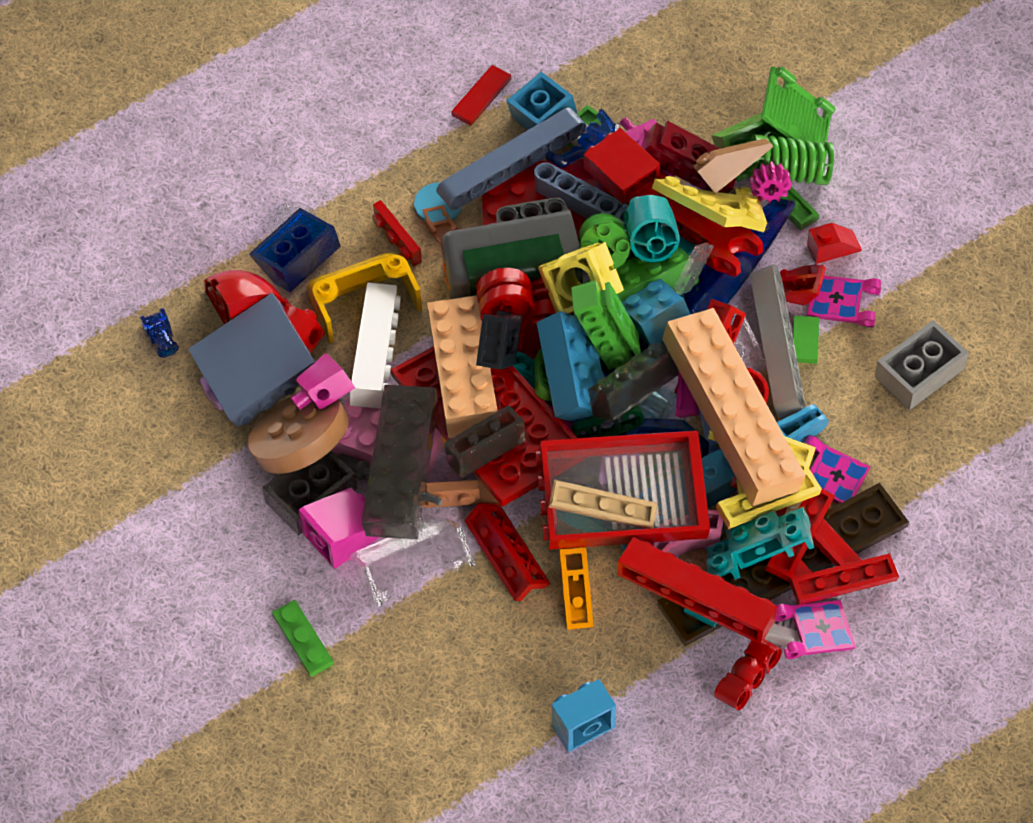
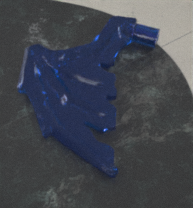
[545,108,619,169]

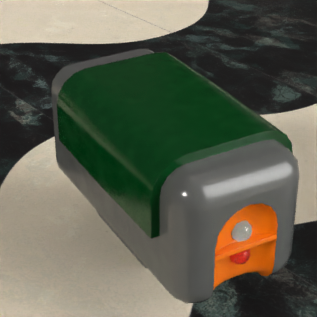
[441,198,583,299]

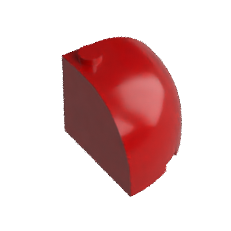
[204,270,289,324]

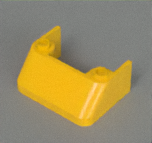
[307,253,422,343]

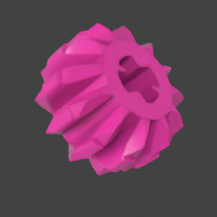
[749,161,791,204]

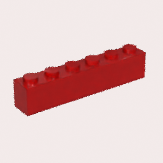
[617,537,778,645]

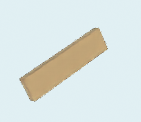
[548,480,658,529]

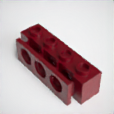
[641,121,736,193]

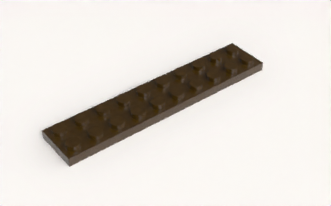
[657,483,909,646]

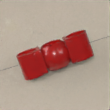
[714,639,782,711]

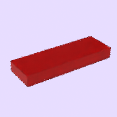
[451,65,512,126]

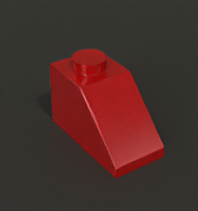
[807,223,862,264]

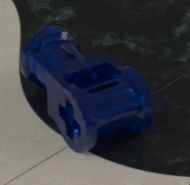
[140,308,179,358]

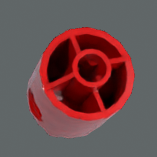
[284,304,325,354]

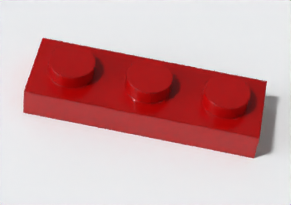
[372,200,422,266]

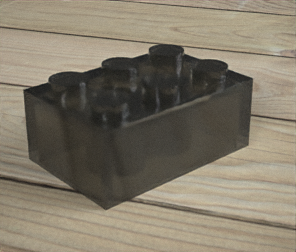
[262,450,358,536]

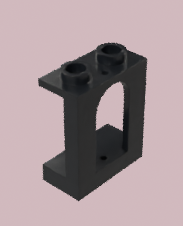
[476,311,523,370]

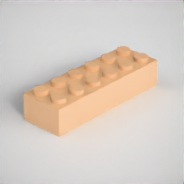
[427,296,500,438]

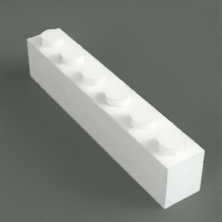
[350,282,401,409]

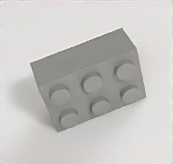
[875,320,969,410]

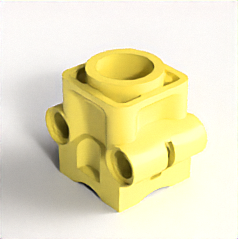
[538,242,624,313]

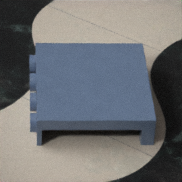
[188,293,315,427]

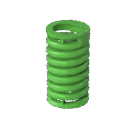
[747,134,834,186]

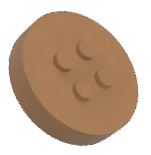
[248,394,349,474]

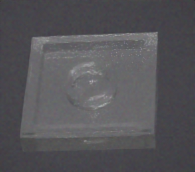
[673,243,714,295]

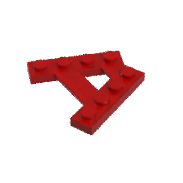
[765,488,899,606]

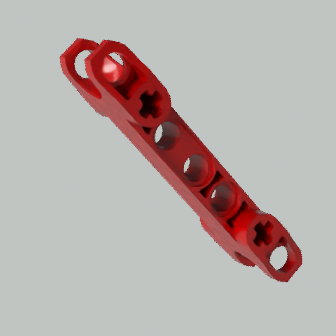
[607,173,763,276]

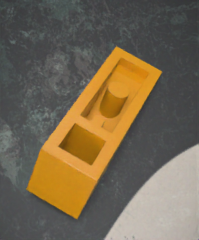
[558,547,594,630]

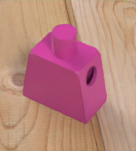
[291,353,355,410]

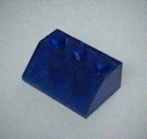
[249,208,341,293]

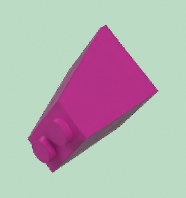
[299,487,384,569]

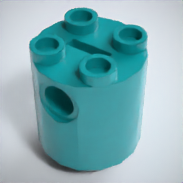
[624,195,680,263]

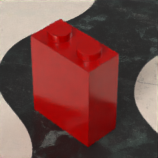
[584,128,660,204]

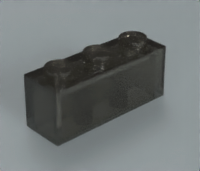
[444,405,526,479]

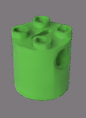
[579,213,631,269]

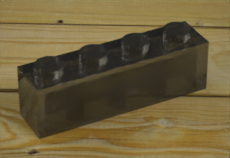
[588,343,679,422]

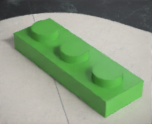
[272,600,334,677]

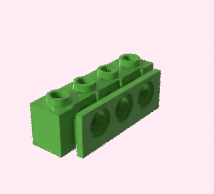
[571,280,641,370]

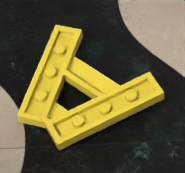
[652,176,767,232]
[708,430,822,529]

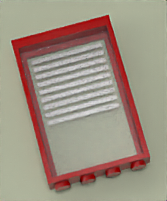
[535,431,710,550]

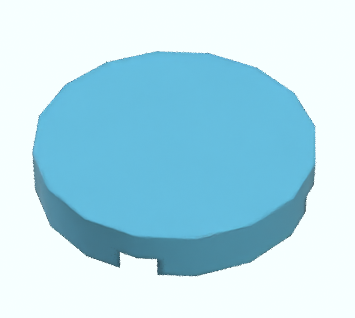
[414,183,462,222]

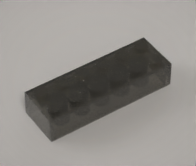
[362,385,439,540]

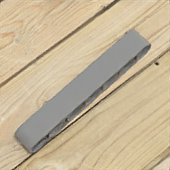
[750,264,806,420]

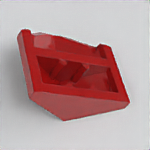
[780,264,826,306]

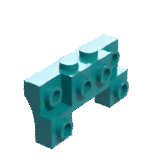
[706,507,814,580]

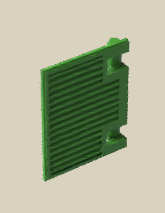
[761,66,836,157]

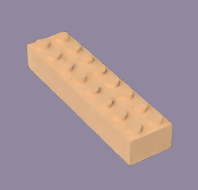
[662,308,805,507]

